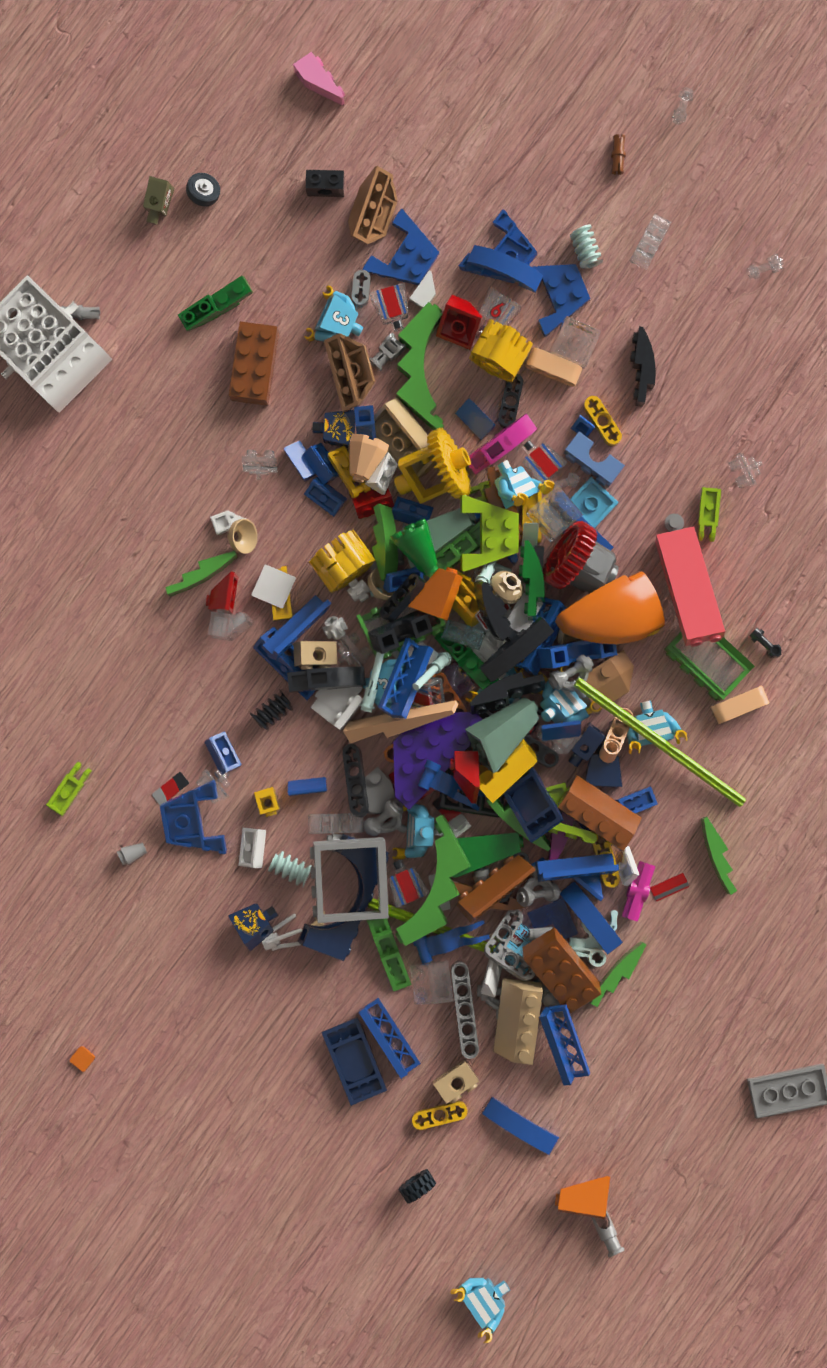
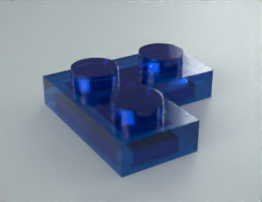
[527,898,578,939]

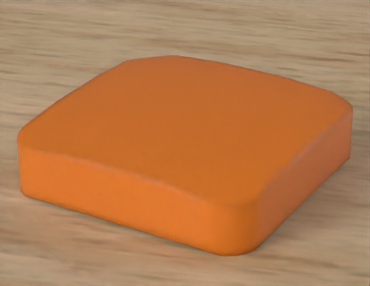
[70,1046,95,1072]

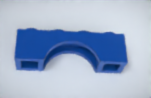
[538,640,618,668]

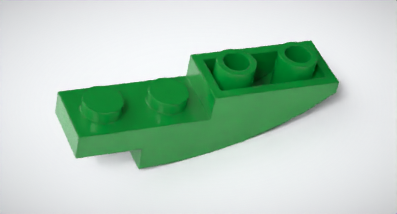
[177,275,253,331]
[519,540,545,621]
[434,625,499,690]

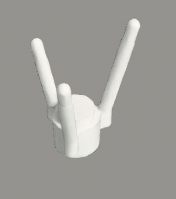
[262,914,302,951]

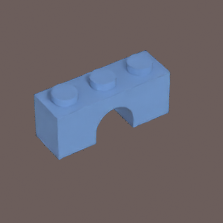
[564,432,625,487]

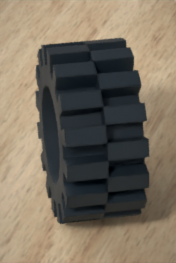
[398,1169,436,1204]

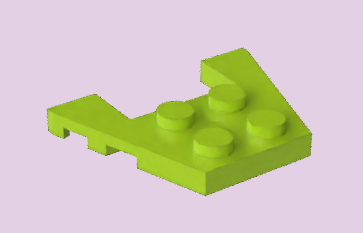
[460,495,519,571]

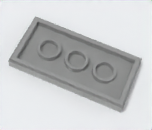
[747,1063,827,1119]

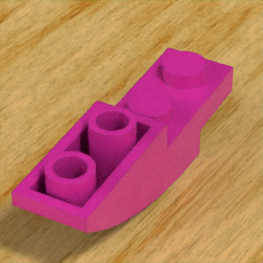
[469,413,537,475]

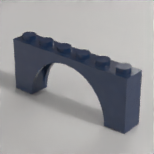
[297,834,389,961]

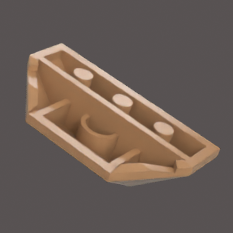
[348,166,398,245]
[324,333,375,412]
[575,650,634,710]

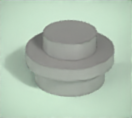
[665,514,684,532]

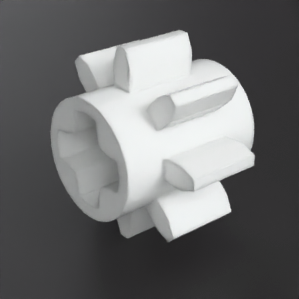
[347,578,370,603]
[322,616,348,640]

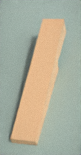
[343,700,458,744]

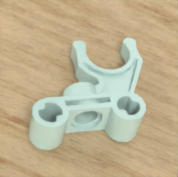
[569,910,618,967]

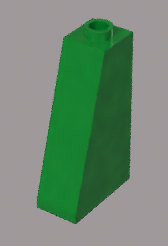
[452,832,524,878]

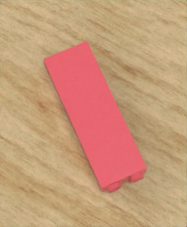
[655,526,725,647]

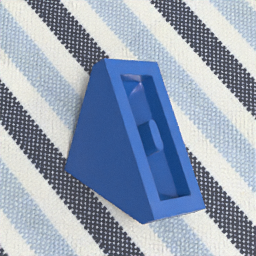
[573,875,603,901]

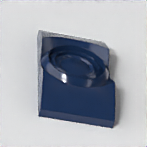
[503,767,563,842]
[321,1017,387,1106]

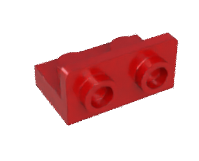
[350,487,394,519]

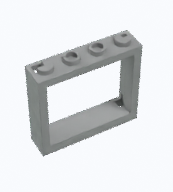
[310,837,389,923]

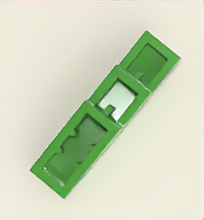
[372,504,398,581]
[427,522,480,578]
[165,551,238,597]
[486,797,551,851]
[701,817,737,895]
[367,918,412,991]
[589,941,647,1007]

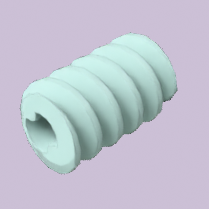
[570,225,603,269]
[268,851,312,887]

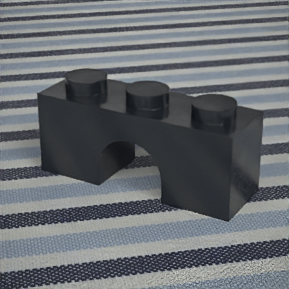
[368,610,433,654]

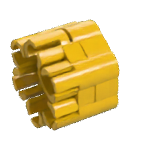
[469,319,533,383]
[309,529,376,593]

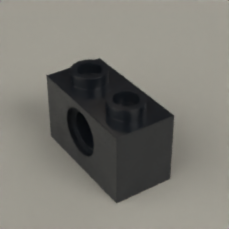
[306,170,345,197]

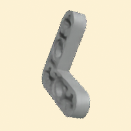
[484,909,535,981]

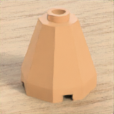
[349,434,389,483]

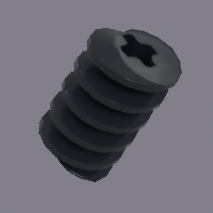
[250,689,293,730]

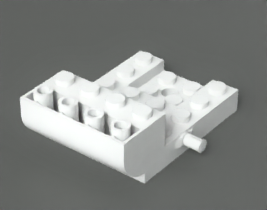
[0,275,112,413]

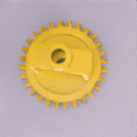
[394,428,471,504]

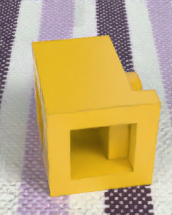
[254,787,280,817]

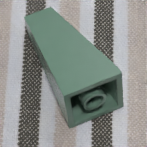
[401,508,476,568]
[465,697,539,773]

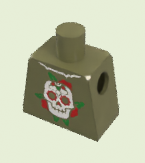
[143,176,175,225]

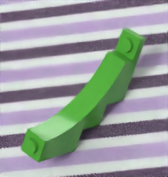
[396,302,444,430]
[396,814,471,946]

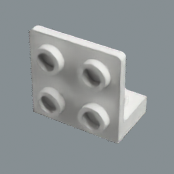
[311,695,363,731]

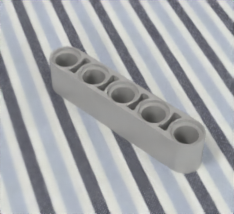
[451,961,479,1059]

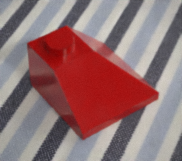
[436,295,482,350]
[206,571,239,614]
[450,751,480,804]

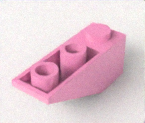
[293,52,345,105]

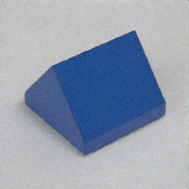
[570,415,596,438]

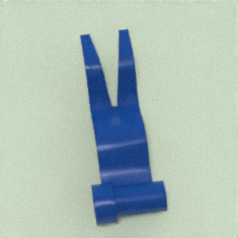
[418,760,485,811]
[413,920,490,964]

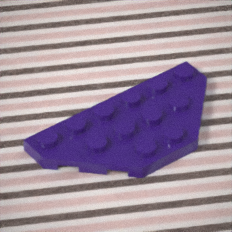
[393,712,483,810]

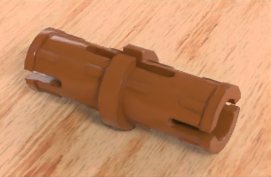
[611,134,626,175]

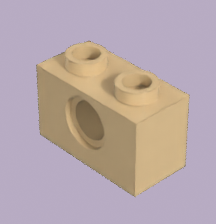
[293,641,337,670]
[433,1059,479,1104]

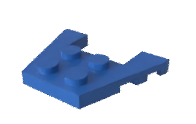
[362,209,439,285]
[458,209,537,284]
[532,264,590,337]
[160,780,227,854]

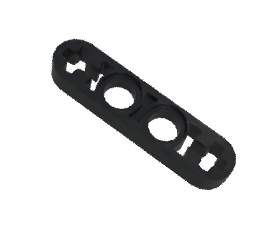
[342,744,369,818]

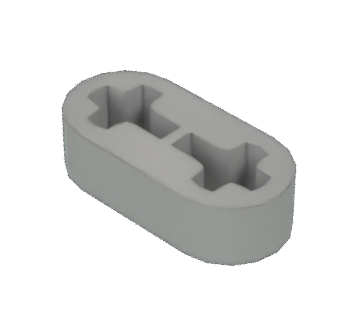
[352,270,371,307]

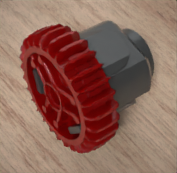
[543,521,619,593]

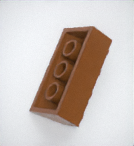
[557,775,641,851]
[457,855,536,923]

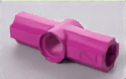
[621,861,656,922]

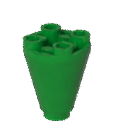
[390,518,438,576]

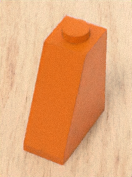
[408,567,463,620]
[555,1176,610,1219]

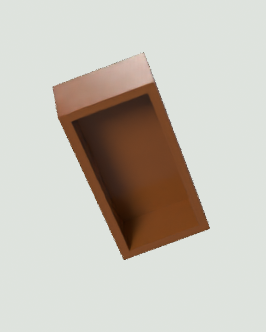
[229,321,279,406]
[523,927,601,1013]

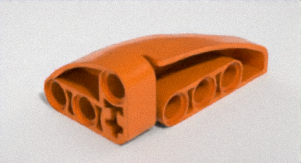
[555,572,665,644]

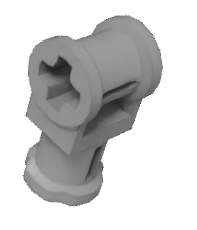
[369,333,407,371]

